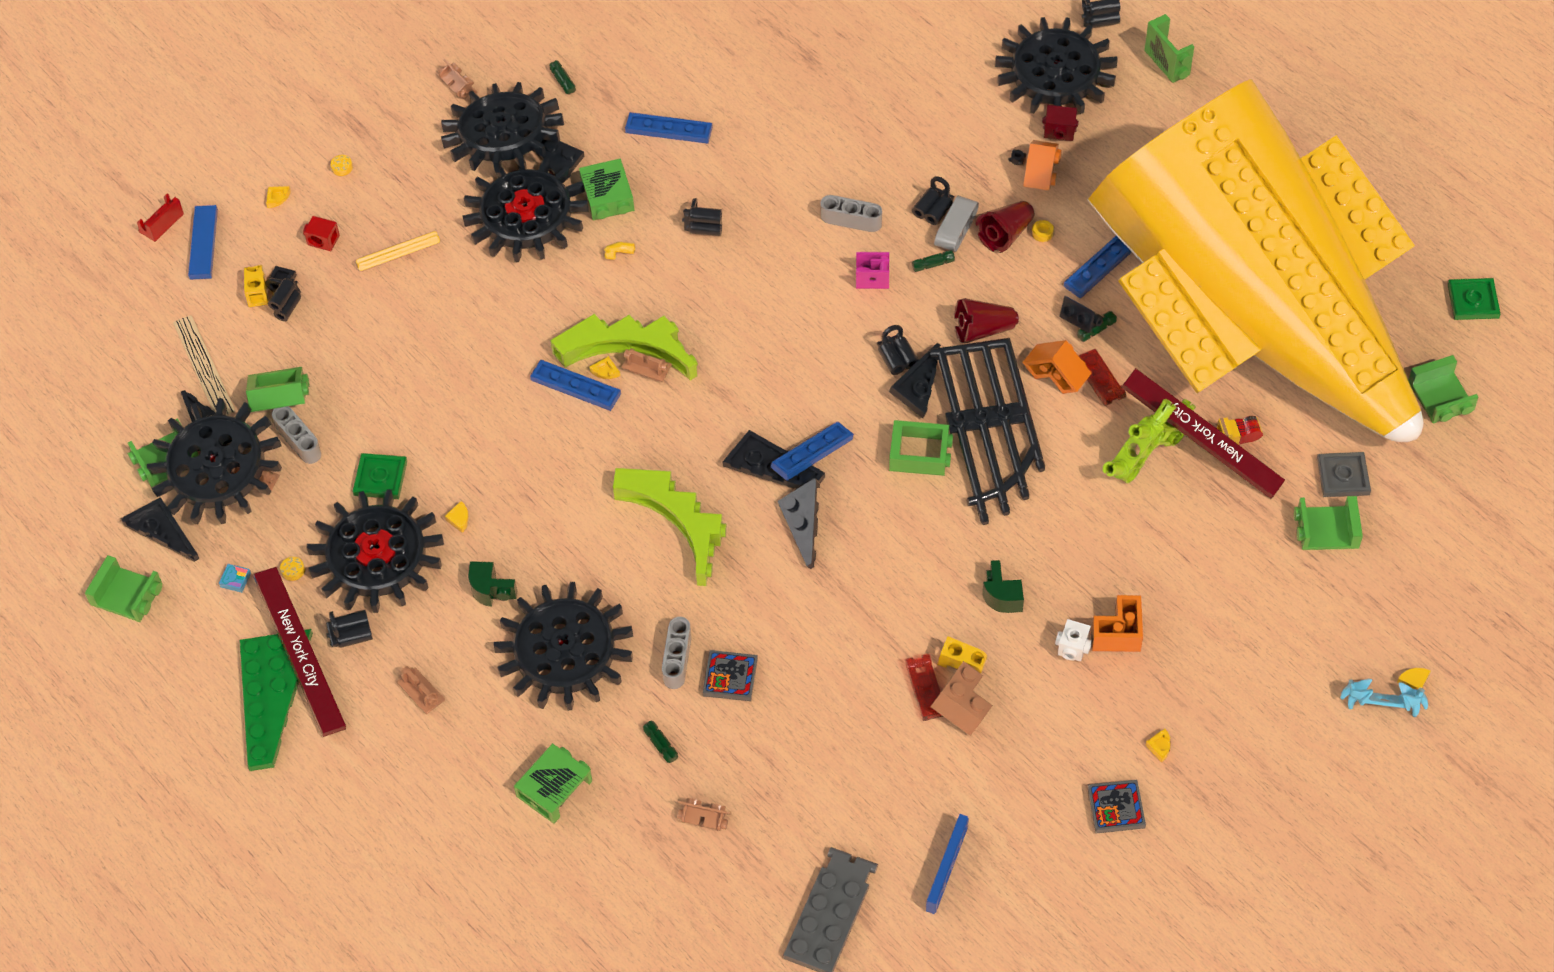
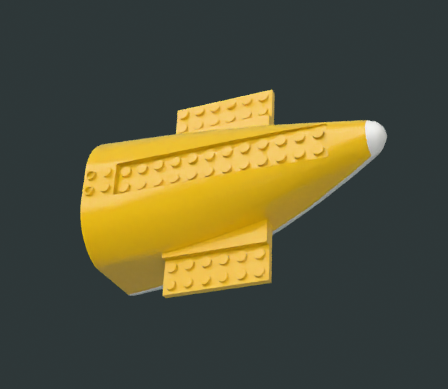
[1087,79,1424,442]

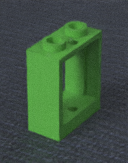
[246,367,310,412]
[889,420,953,476]

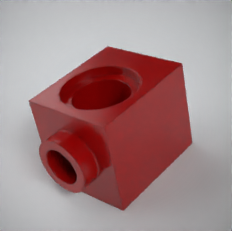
[303,216,340,252]

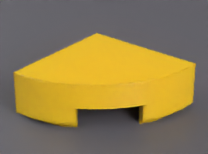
[266,186,291,208]
[589,356,621,379]
[445,501,469,533]
[1397,668,1431,690]
[1145,728,1171,763]

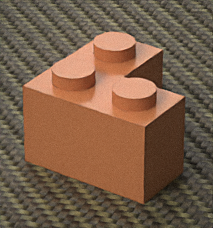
[931,661,993,736]

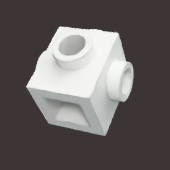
[1055,619,1092,662]

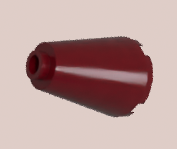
[976,201,1035,253]
[954,298,1019,343]

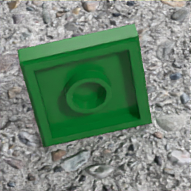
[1448,278,1501,320]
[353,453,407,500]

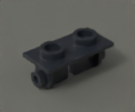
[1059,296,1103,333]

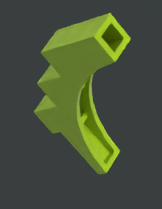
[550,314,698,381]
[613,468,727,586]

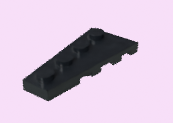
[723,430,825,489]

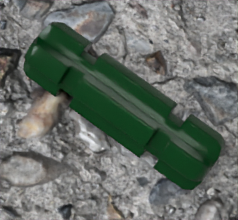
[549,60,576,95]
[912,250,955,272]
[1077,311,1117,342]
[643,720,678,763]

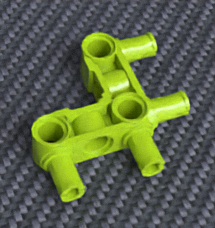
[1103,399,1196,483]

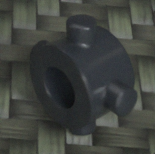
[1008,150,1027,166]

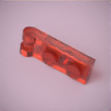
[1079,349,1126,406]
[905,653,944,721]

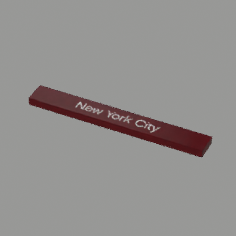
[1121,368,1285,499]
[254,567,346,737]

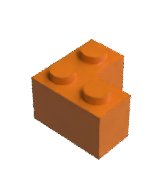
[1023,140,1062,190]
[1022,340,1091,394]
[1091,595,1143,652]

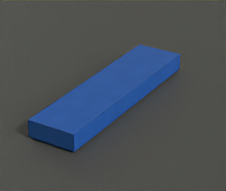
[625,112,713,144]
[188,205,218,280]
[1064,235,1132,299]
[530,360,621,411]
[771,421,854,480]
[926,814,969,914]

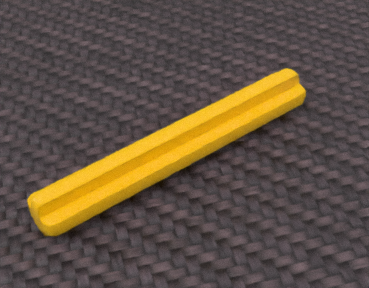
[356,231,440,271]

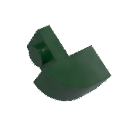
[982,560,1024,613]
[468,561,518,607]

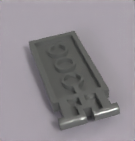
[783,847,878,972]

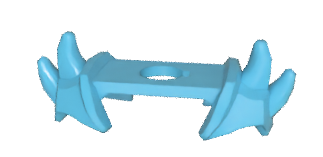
[1340,678,1428,717]

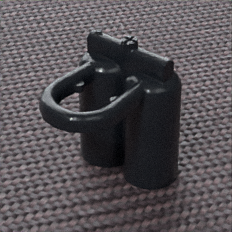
[1082,0,1121,28]
[912,176,955,225]
[682,198,722,236]
[266,275,301,322]
[877,325,919,375]
[326,610,373,648]

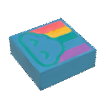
[219,564,251,593]

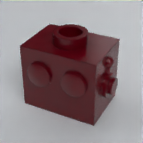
[1042,105,1079,141]

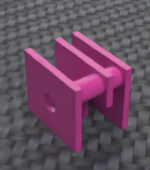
[856,252,889,289]

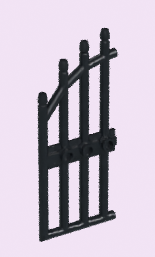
[929,338,1045,525]

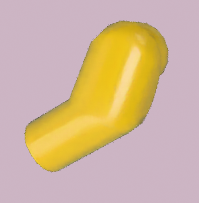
[604,242,635,260]

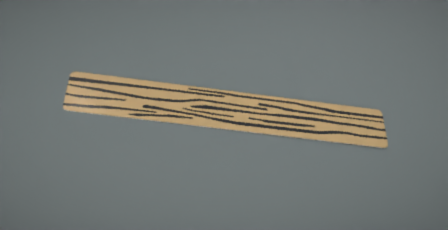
[173,315,235,415]

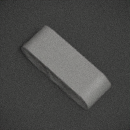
[821,195,882,232]
[934,195,979,252]
[272,406,321,464]
[662,617,691,689]

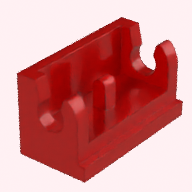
[137,193,184,242]

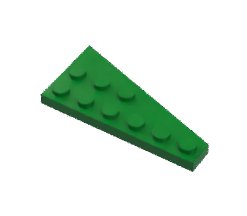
[240,629,313,771]

